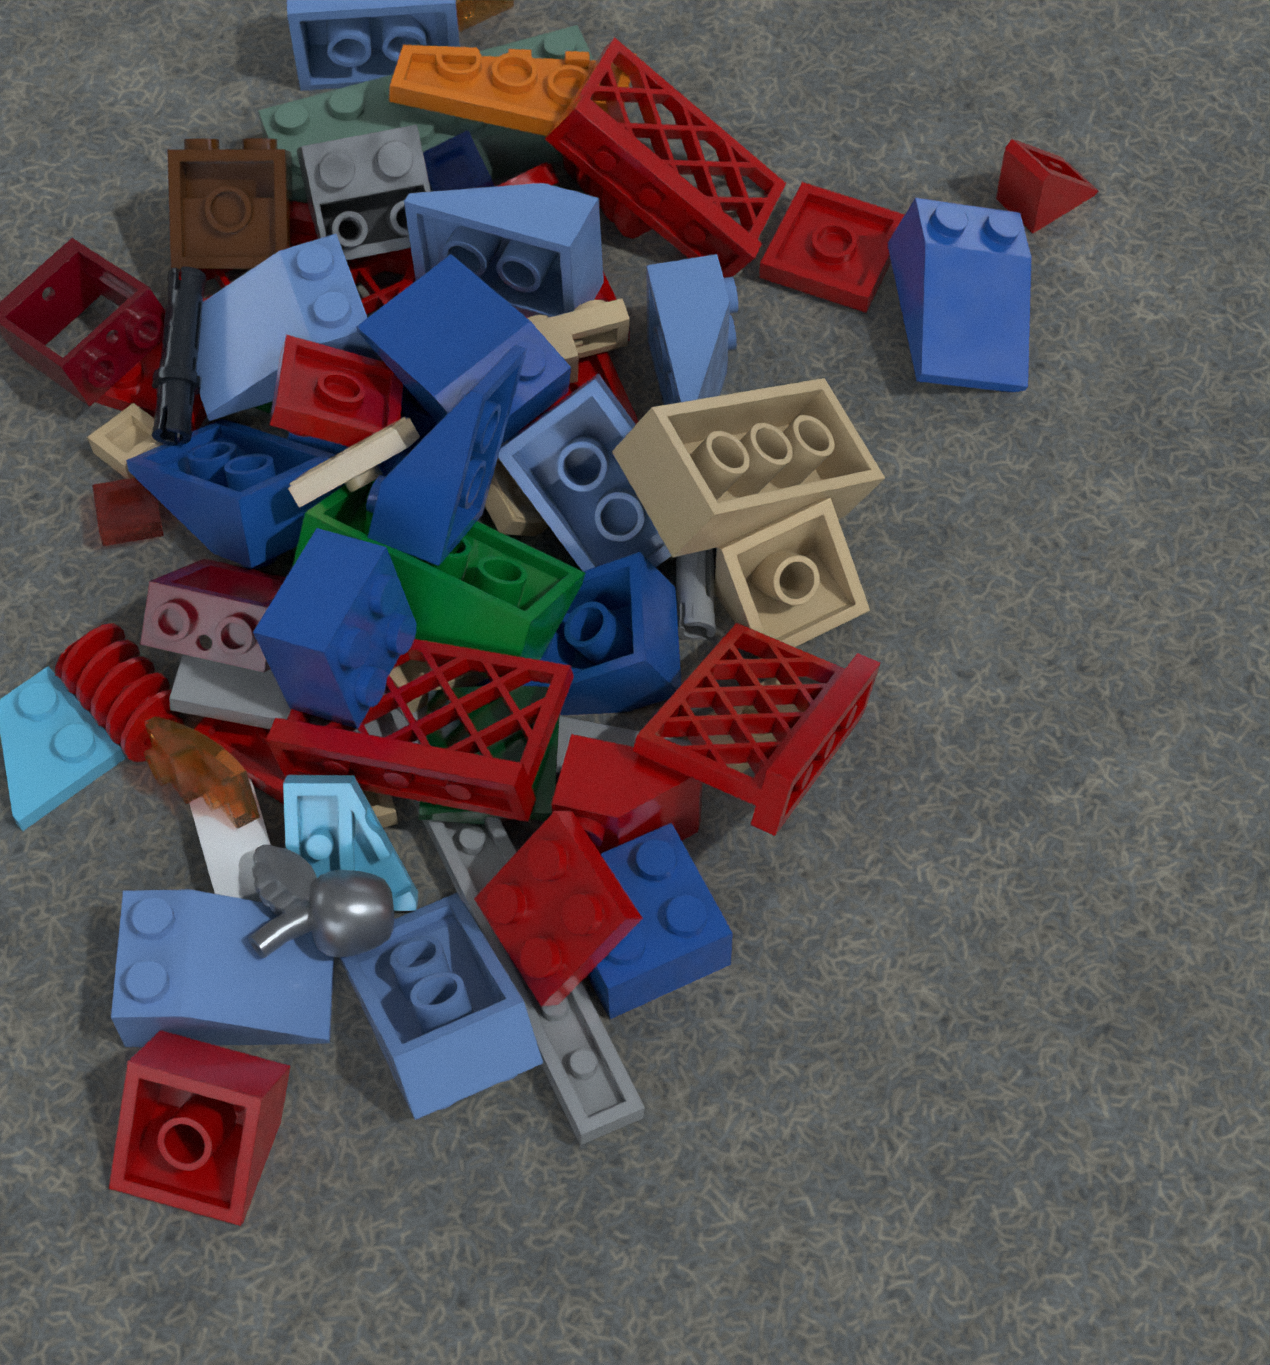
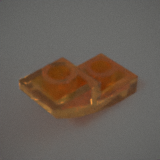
[144,716,260,829]

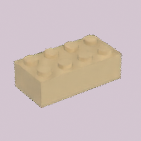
[612,378,885,557]

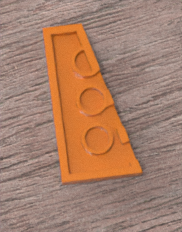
[389,45,637,136]

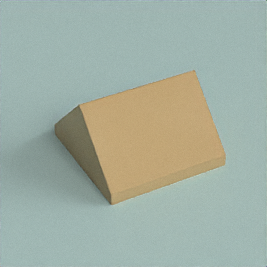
[715,497,870,659]

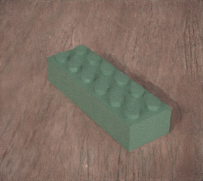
[258,25,594,203]

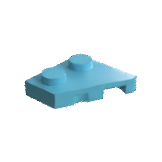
[0,666,125,831]
[283,775,419,911]

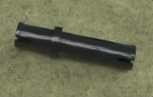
[151,266,207,445]

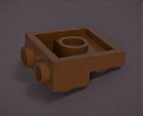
[168,138,293,269]

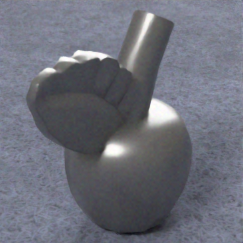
[248,844,394,958]

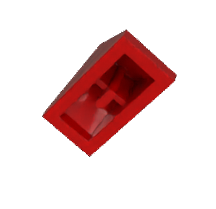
[996,139,1099,234]

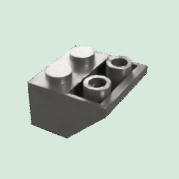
[296,125,431,260]

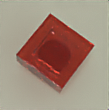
[92,478,164,546]

